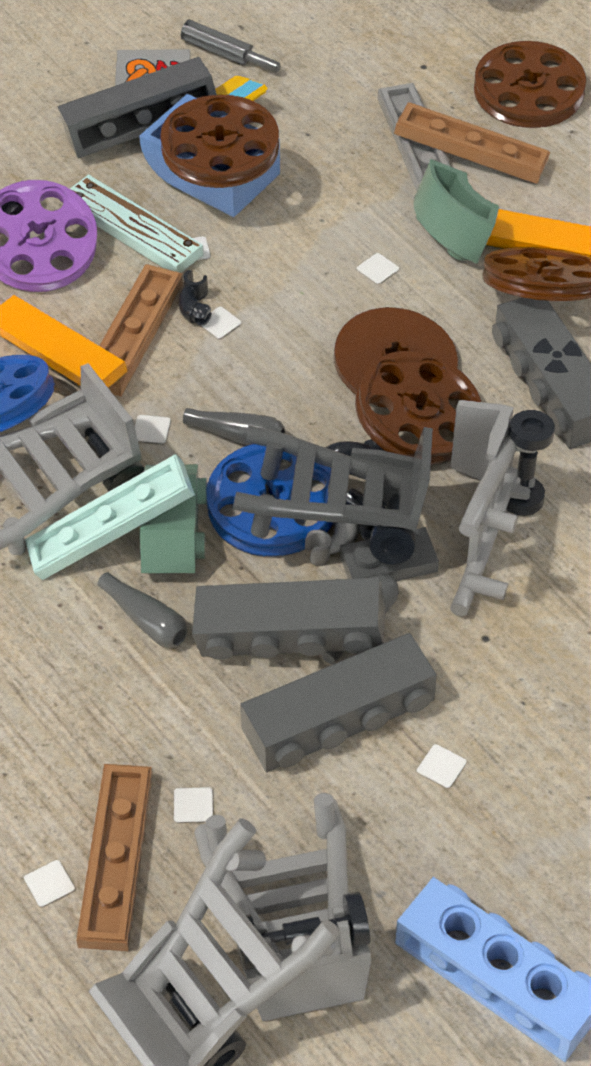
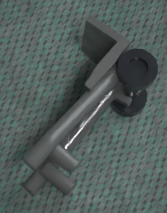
[232,425,433,565]

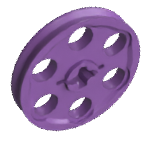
[0,180,97,292]

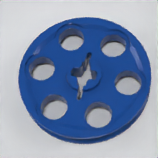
[0,355,55,432]
[207,444,333,557]

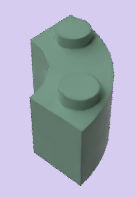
[413,159,499,264]
[140,464,207,573]

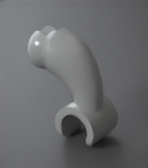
[305,522,360,566]

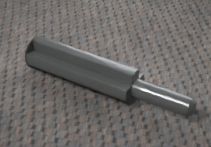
[180,19,281,73]

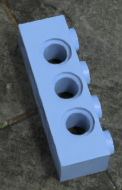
[395,877,591,1062]

